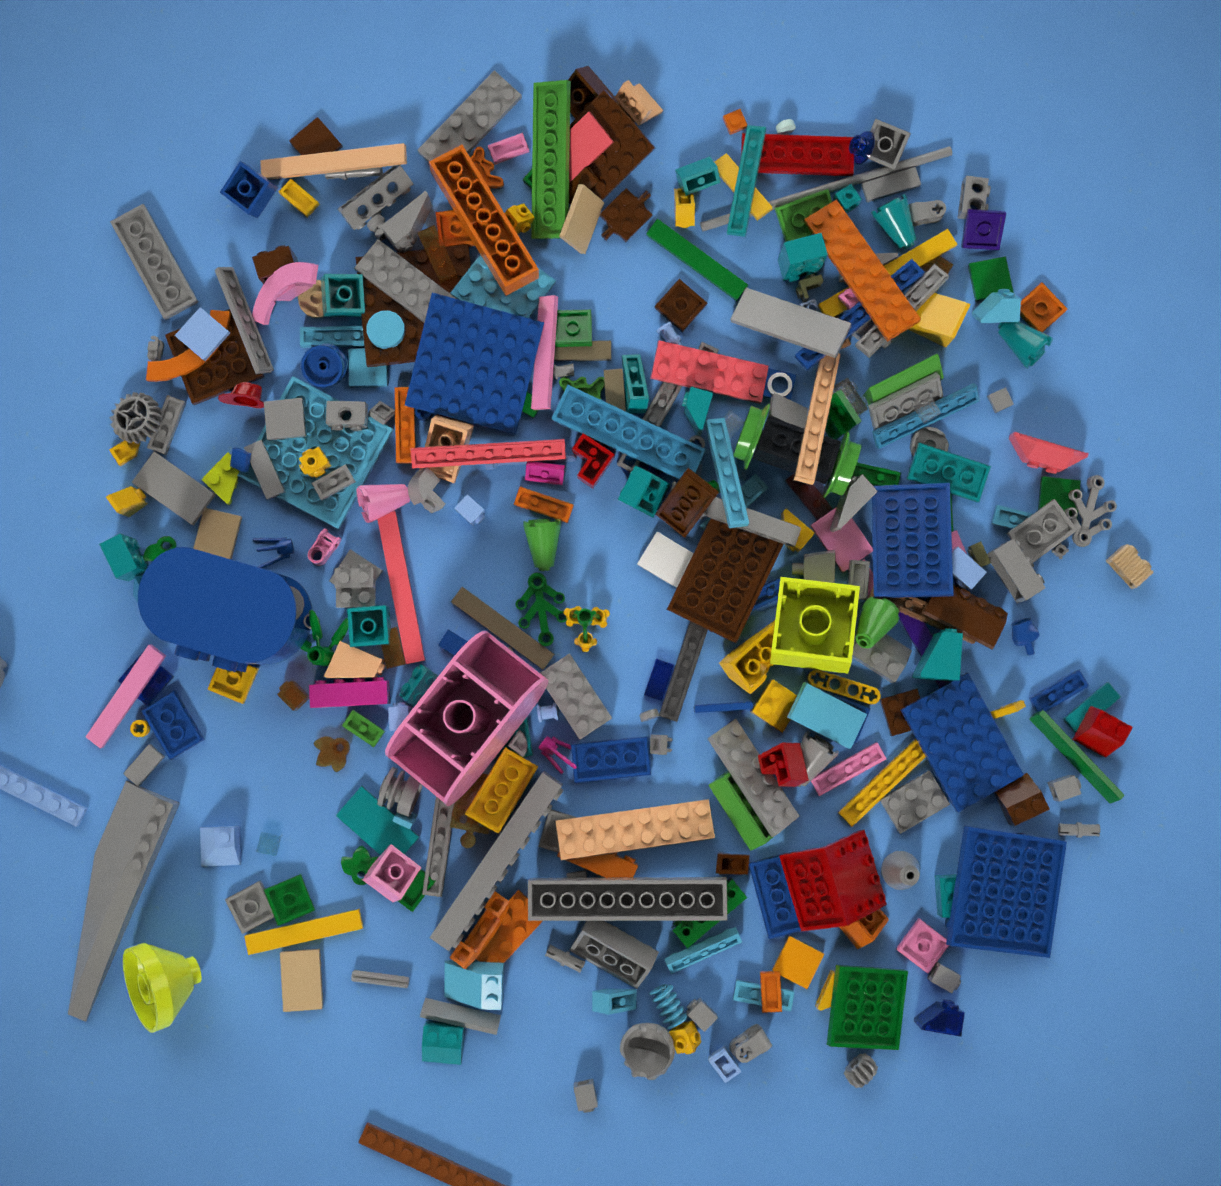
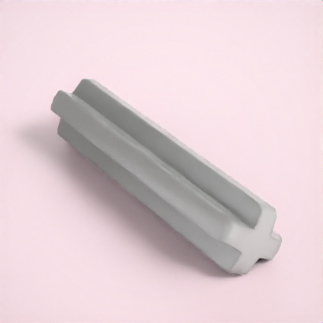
[351,970,410,988]

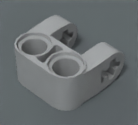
[729,1024,772,1063]

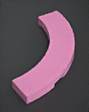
[252,262,318,325]

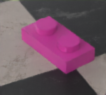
[525,461,565,485]

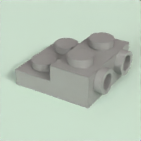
[334,564,376,608]

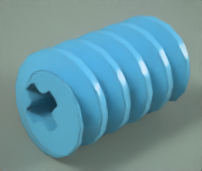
[649,984,688,1029]

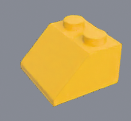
[750,679,797,733]

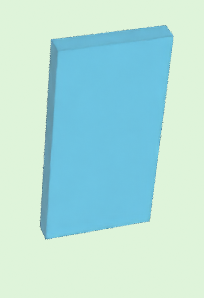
[787,682,867,749]

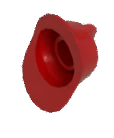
[218,382,264,408]

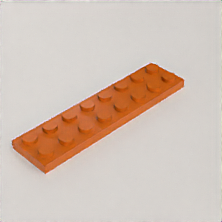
[804,199,921,342]

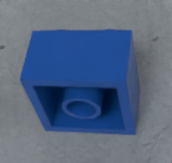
[220,161,278,218]

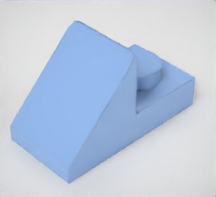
[708,1046,741,1083]

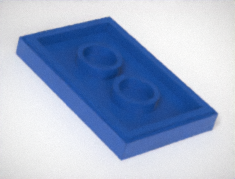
[141,690,205,760]

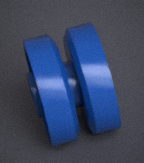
[301,343,349,388]

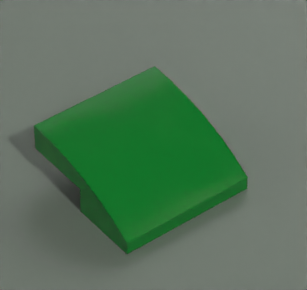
[825,390,862,440]

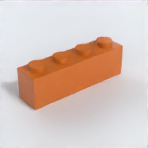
[557,852,638,878]

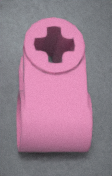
[308,528,342,566]

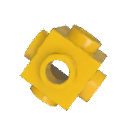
[505,203,535,234]
[299,446,332,478]
[669,1020,702,1054]

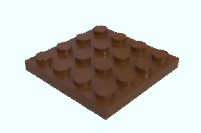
[570,90,656,201]
[165,309,264,405]

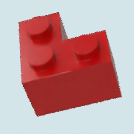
[572,433,615,489]
[758,742,809,787]

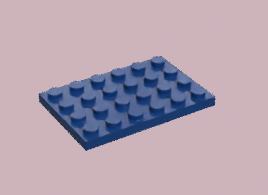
[872,483,954,598]
[900,673,1024,812]

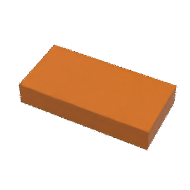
[760,971,782,1013]

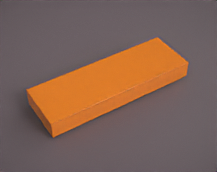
[514,487,574,523]

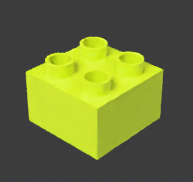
[770,577,860,674]

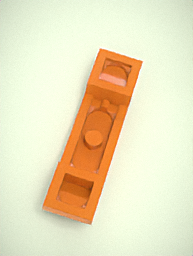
[450,891,511,969]

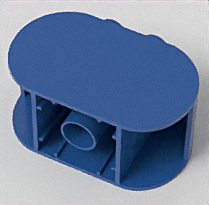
[138,547,312,672]

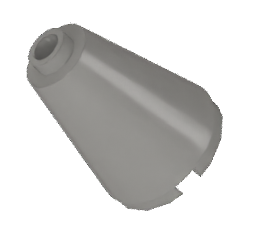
[798,731,839,787]
[881,851,920,890]

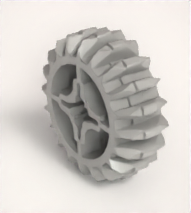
[109,392,162,444]

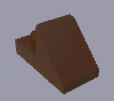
[716,852,750,875]

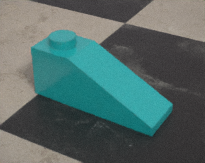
[621,354,649,414]

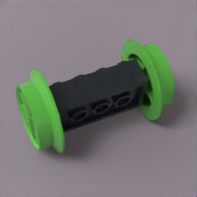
[733,404,861,498]

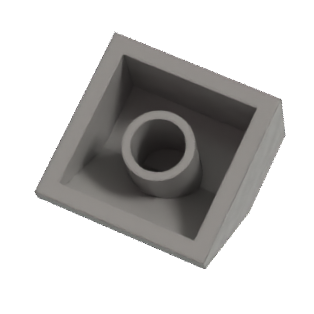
[860,119,911,170]

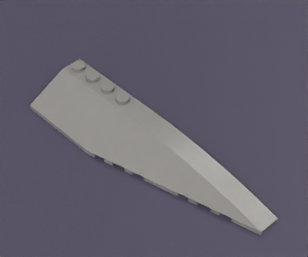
[68,781,180,1022]

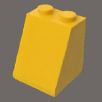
[908,293,971,348]

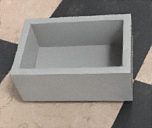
[987,539,1046,603]

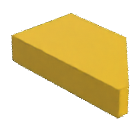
[109,440,141,466]
[990,700,1026,719]

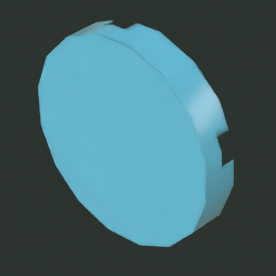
[367,311,405,349]

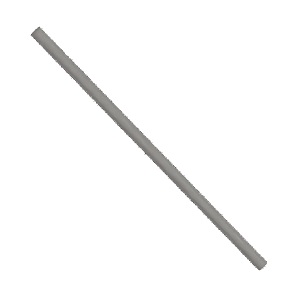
[700,146,952,232]

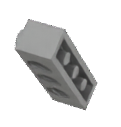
[337,165,414,230]

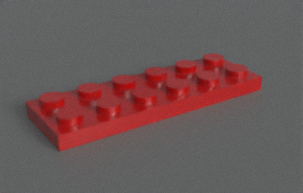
[741,133,855,176]

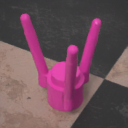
[539,736,577,774]

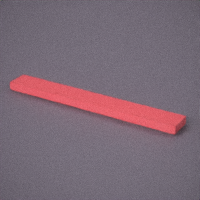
[411,439,566,468]
[377,511,425,665]

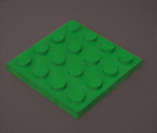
[826,965,908,1050]

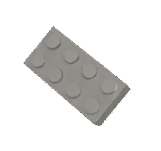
[540,653,612,739]

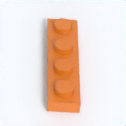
[395,387,416,464]

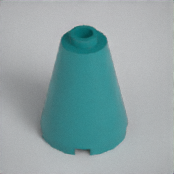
[871,194,916,250]
[998,322,1053,369]

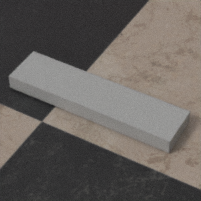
[420,998,501,1035]

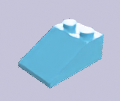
[444,960,504,1010]

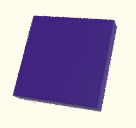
[961,209,1006,250]

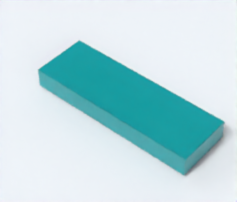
[1063,682,1121,733]

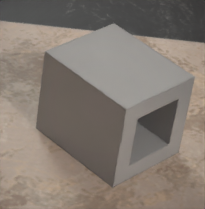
[1047,775,1081,802]
[927,962,961,993]
[686,998,718,1032]
[574,1079,598,1113]

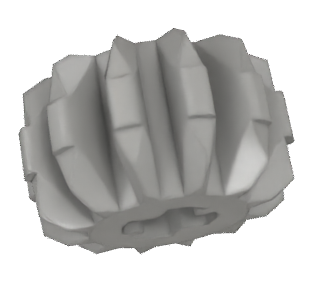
[844,1053,878,1088]

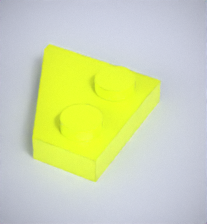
[201,452,240,505]

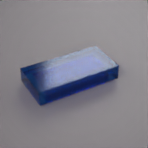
[644,659,674,701]

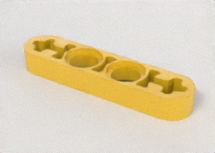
[807,670,881,704]

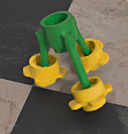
[563,606,610,652]

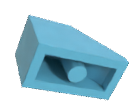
[592,989,637,1015]

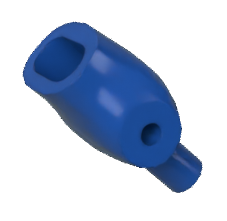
[1011,618,1039,655]

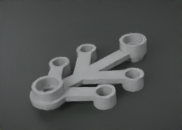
[1064,475,1117,547]

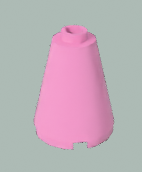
[356,484,410,523]

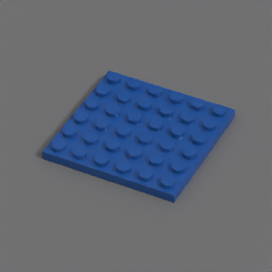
[404,292,544,434]
[946,826,1067,958]

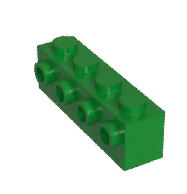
[671,877,747,948]

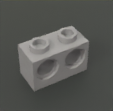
[958,176,991,219]

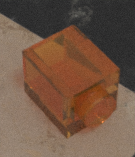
[277,681,310,711]

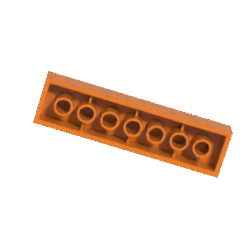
[429,145,539,296]

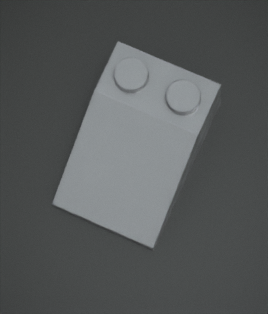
[381,191,432,253]

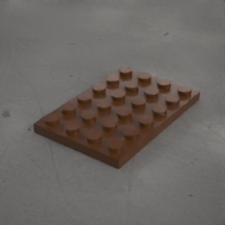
[666,518,783,643]

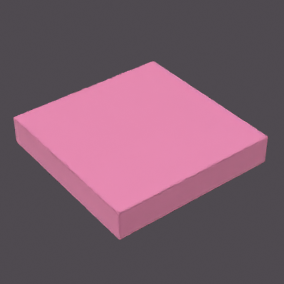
[896,918,949,974]

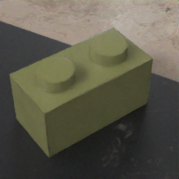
[967,541,991,567]

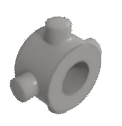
[1051,543,1069,559]

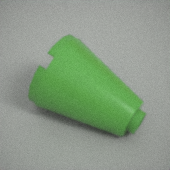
[523,519,561,571]
[855,596,900,648]

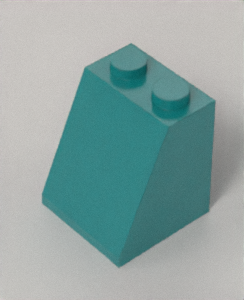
[912,629,963,681]

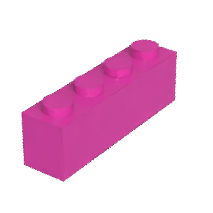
[309,677,390,708]

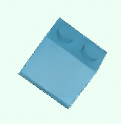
[972,289,1021,323]

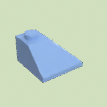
[200,825,241,867]

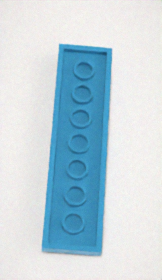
[552,385,706,480]

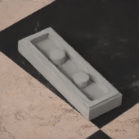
[861,167,921,203]
[147,395,187,455]
[244,440,285,500]

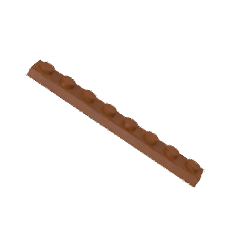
[358,1122,506,1186]

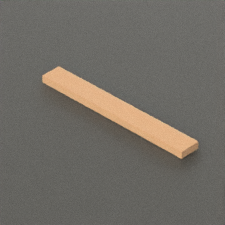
[260,143,407,180]
[794,353,840,485]

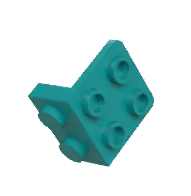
[399,663,438,706]

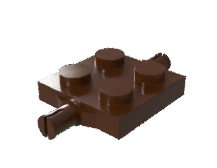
[599,188,653,242]

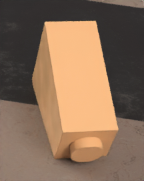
[324,641,386,678]

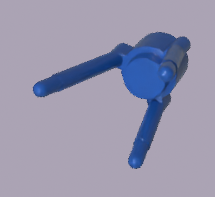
[253,537,294,569]

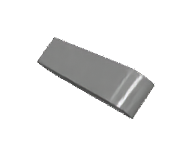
[706,497,801,547]

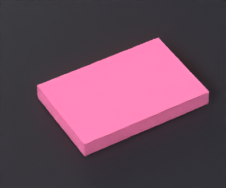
[810,507,873,572]

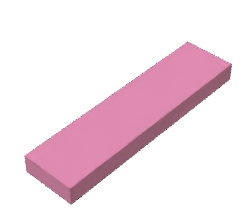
[811,742,887,796]

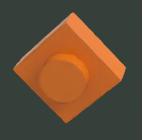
[723,109,747,135]

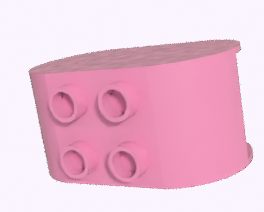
[385,630,548,806]

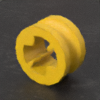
[130,720,150,737]

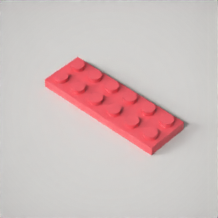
[650,340,769,404]

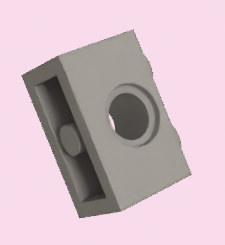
[326,401,368,431]

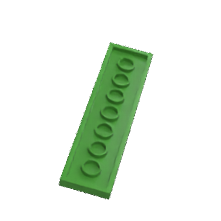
[531,80,571,239]

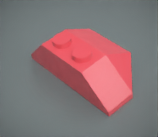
[1009,432,1089,474]

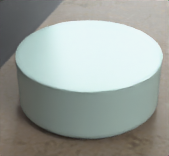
[776,119,796,135]

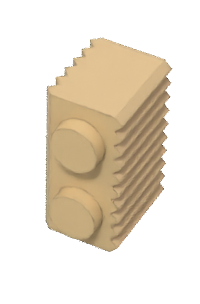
[1106,544,1154,589]

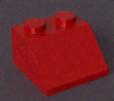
[1072,706,1133,758]

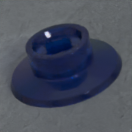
[849,131,875,165]

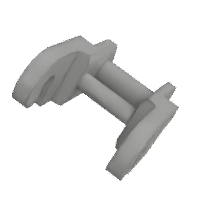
[147,336,164,361]

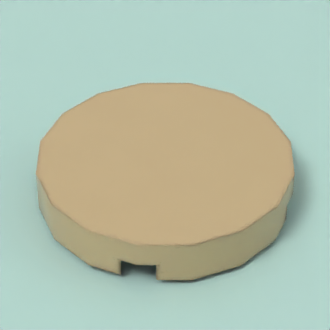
[298,280,323,318]

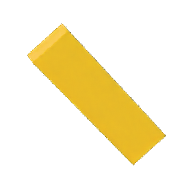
[715,153,772,221]

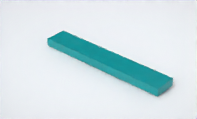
[727,125,766,237]

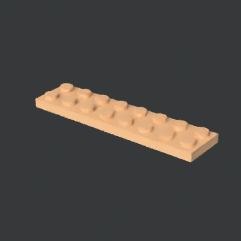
[555,799,715,861]

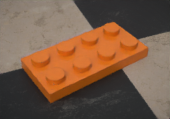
[476,889,542,963]

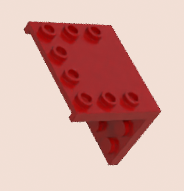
[779,829,887,931]

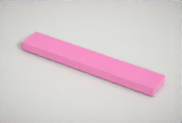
[531,295,558,410]
[86,644,166,749]

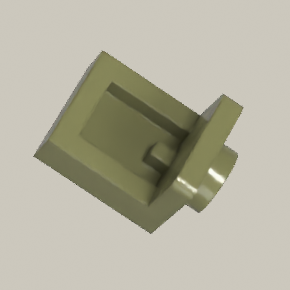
[796,274,823,303]

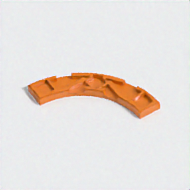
[146,310,231,382]

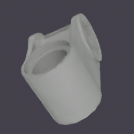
[909,200,946,226]

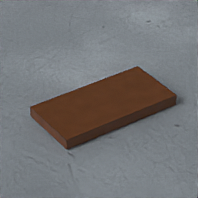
[656,468,719,538]

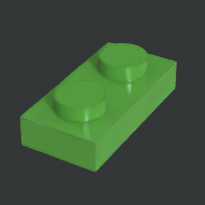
[342,710,385,747]

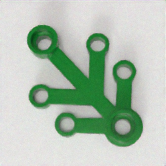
[516,573,567,646]

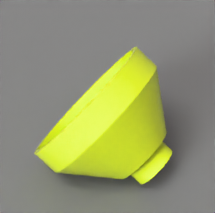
[123,943,202,1033]

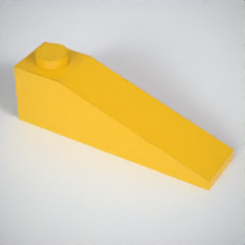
[719,620,775,694]

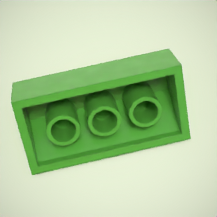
[863,353,944,405]
[708,771,773,851]

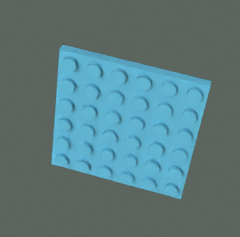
[237,376,393,529]

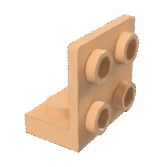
[614,80,663,126]

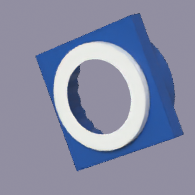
[763,368,797,400]

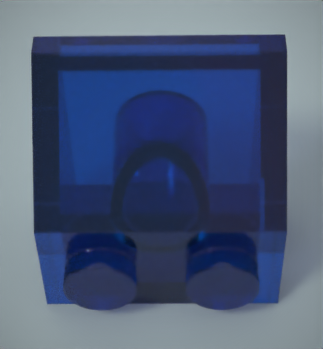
[914,999,965,1037]

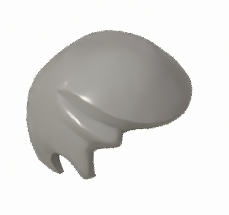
[620,1023,675,1080]

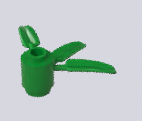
[300,610,349,666]

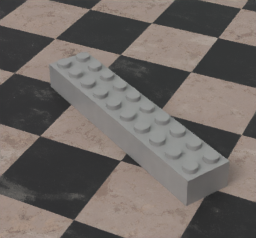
[429,771,563,951]
[528,877,727,921]

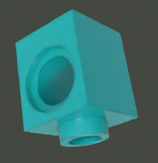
[832,184,862,213]

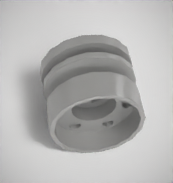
[377,767,423,817]

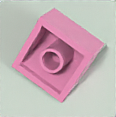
[362,844,422,903]

